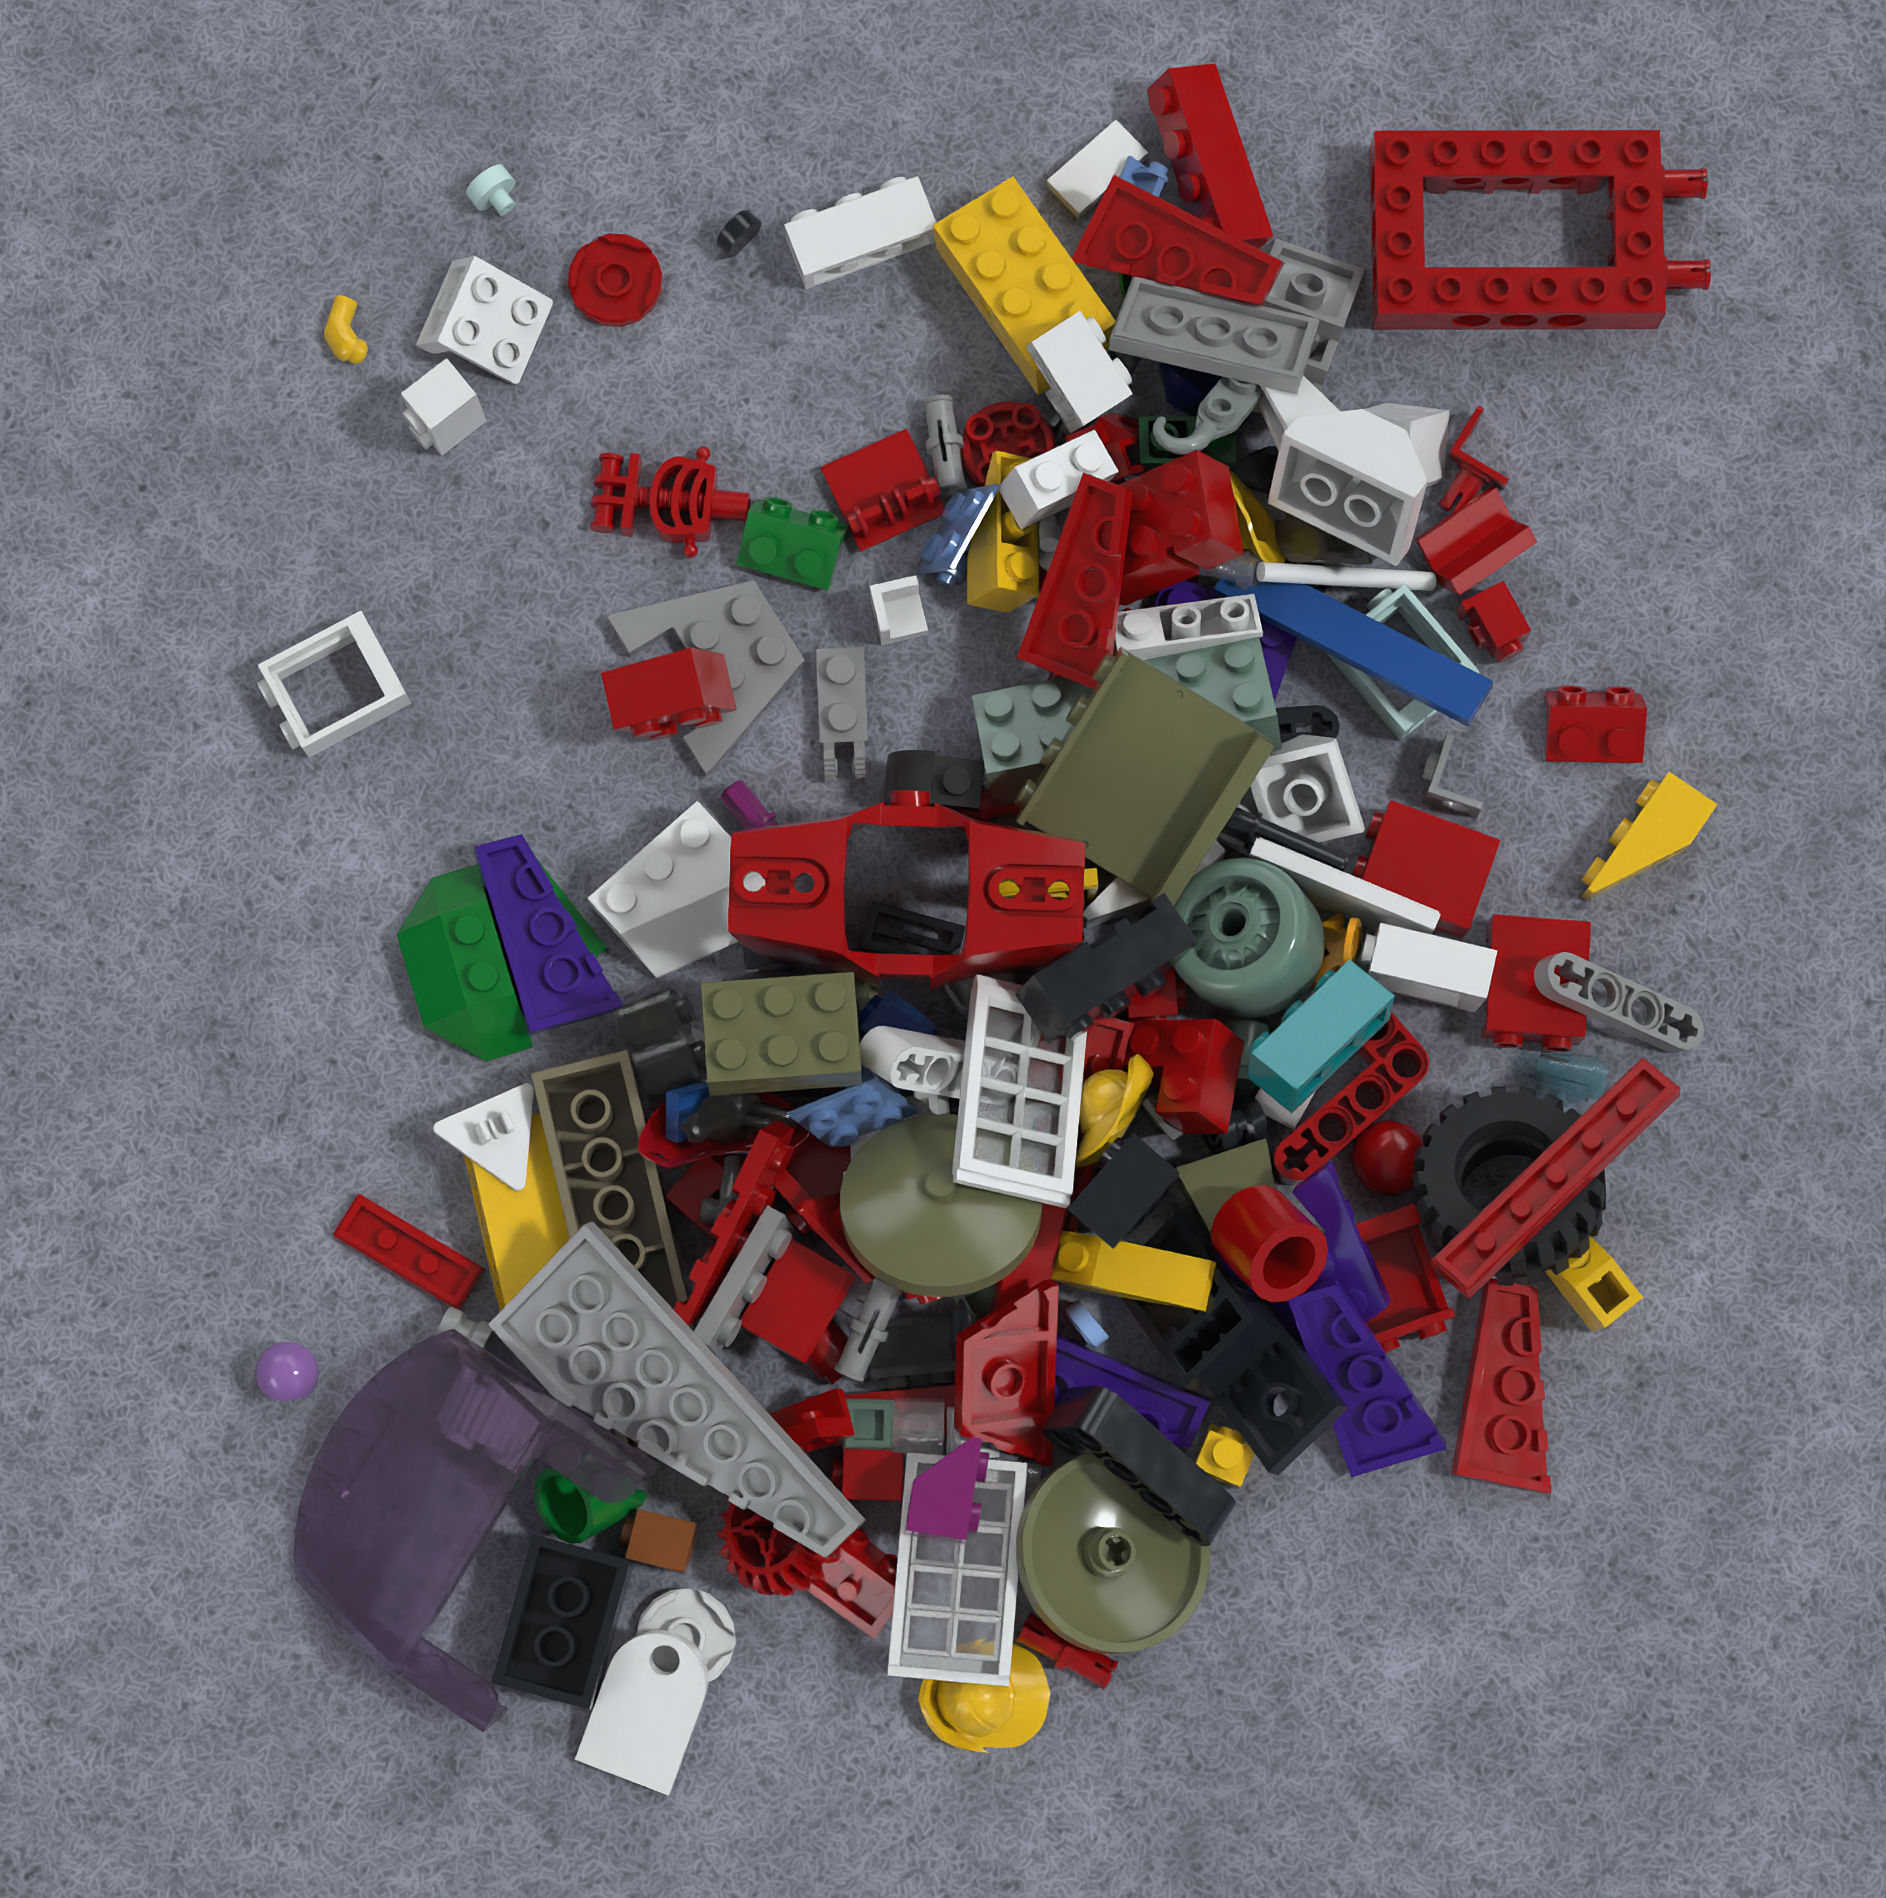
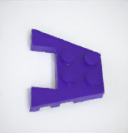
[1211,1161,1391,1350]

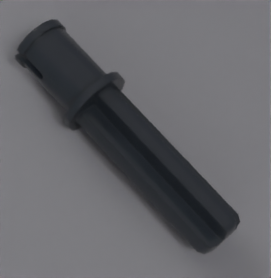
[1221,807,1349,872]

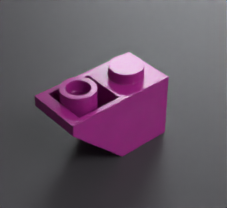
[904,1437,989,1544]

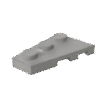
[694,1205,799,1355]

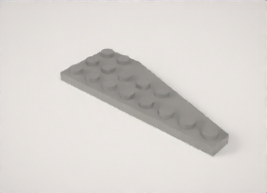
[488,1221,866,1558]

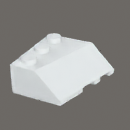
[588,801,765,979]

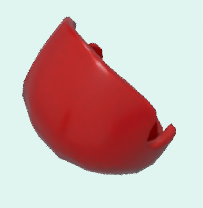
[1351,1120,1424,1196]

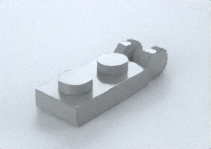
[816,647,868,782]

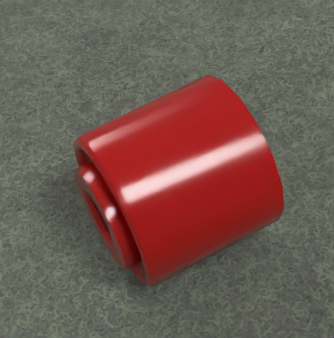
[1210,1185,1328,1302]

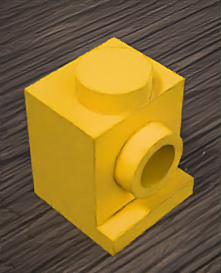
[1194,1423,1255,1489]

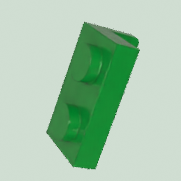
[736,497,848,590]

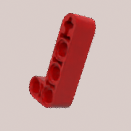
[1270,1012,1430,1186]

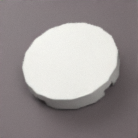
[636,1588,736,1682]

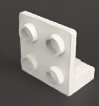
[416,256,553,384]

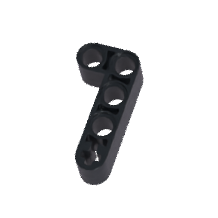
[1042,1385,1236,1547]

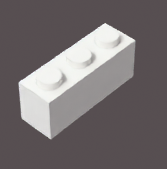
[784,176,936,289]

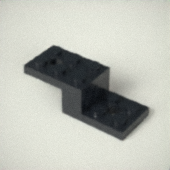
[1121,1212,1348,1475]

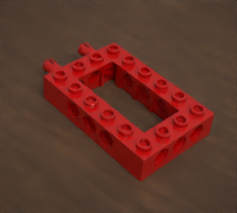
[1369,130,1711,330]

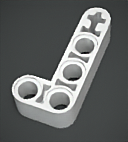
[859,1006,1041,1105]

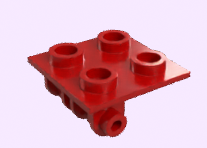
[820,428,945,552]

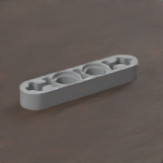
[1534,952,1704,1053]

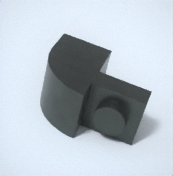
[882,750,984,812]

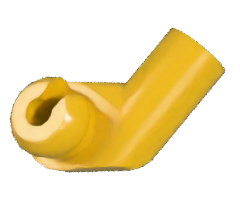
[324,295,368,365]

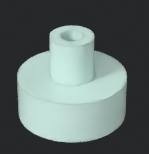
[466,164,515,215]

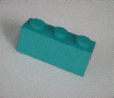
[1247,960,1395,1114]

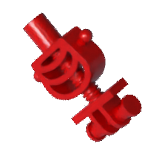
[590,446,751,558]

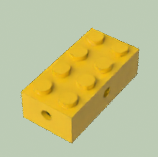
[933,176,1116,395]

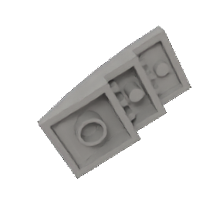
[1252,239,1365,414]

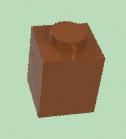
[620,1509,699,1573]

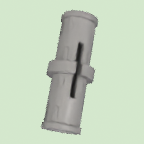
[923,395,967,495]
[834,1277,903,1382]

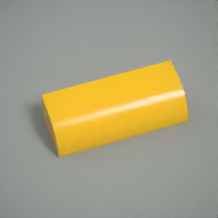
[463,1113,570,1312]

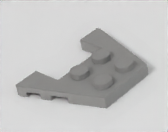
[607,580,805,777]

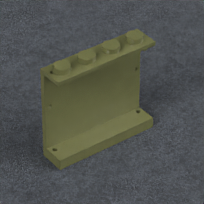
[1013,646,1275,906]

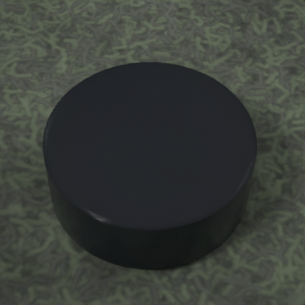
[717,210,762,257]

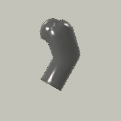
[700,1155,746,1225]

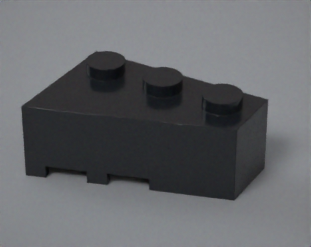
[1015,893,1198,1044]

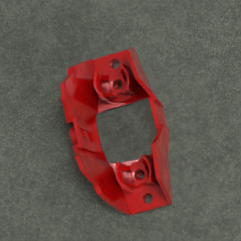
[728,790,1085,990]

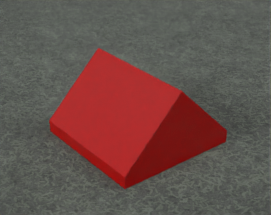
[740,1238,856,1363]

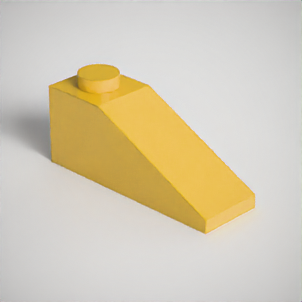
[1051,1231,1216,1312]

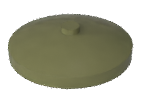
[840,1114,1042,1297]
[1016,1454,1210,1654]

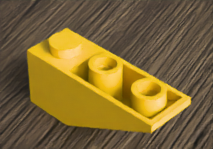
[967,451,1039,613]
[1581,772,1718,901]
[1545,1236,1643,1332]

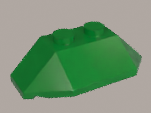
[396,864,534,1062]

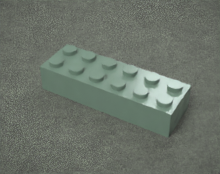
[972,637,1282,807]

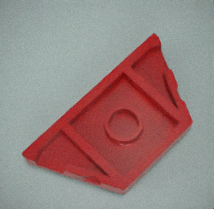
[954,1279,1059,1467]

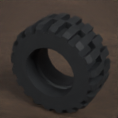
[1412,1086,1606,1286]

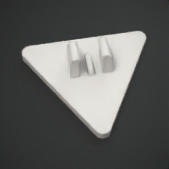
[433,1083,534,1191]

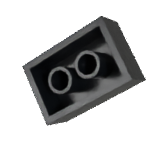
[491,1534,635,1709]

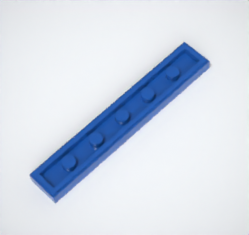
[1214,552,1493,727]

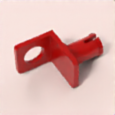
[1437,405,1509,512]

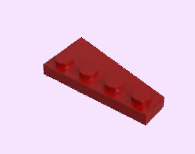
[1072,175,1285,306]
[1017,473,1133,689]
[673,1120,795,1325]
[1451,1278,1551,1494]

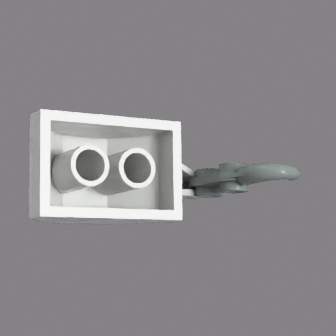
[1153,376,1428,566]

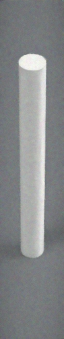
[1256,562,1437,591]

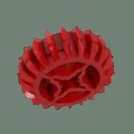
[715,1494,837,1597]

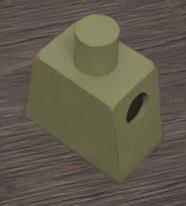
[1176,1139,1275,1243]

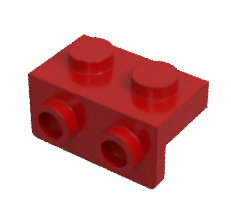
[1544,685,1648,763]

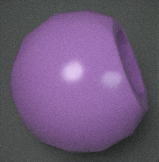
[255,1341,319,1401]

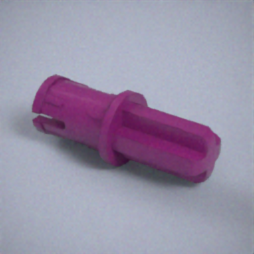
[721,780,779,829]

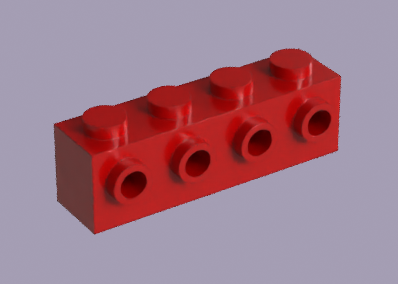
[1147,63,1274,249]

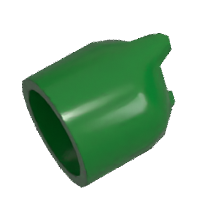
[534,1445,647,1544]

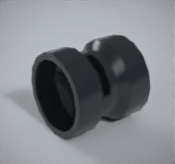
[1202,1095,1267,1154]

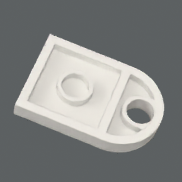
[575,1630,709,1796]

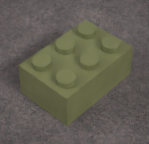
[701,972,862,1096]

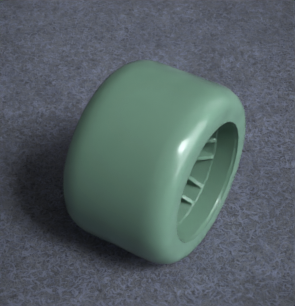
[1174,858,1325,1018]

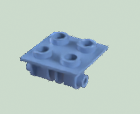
[917,484,1000,589]
[788,1065,919,1148]

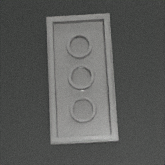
[1109,277,1320,394]

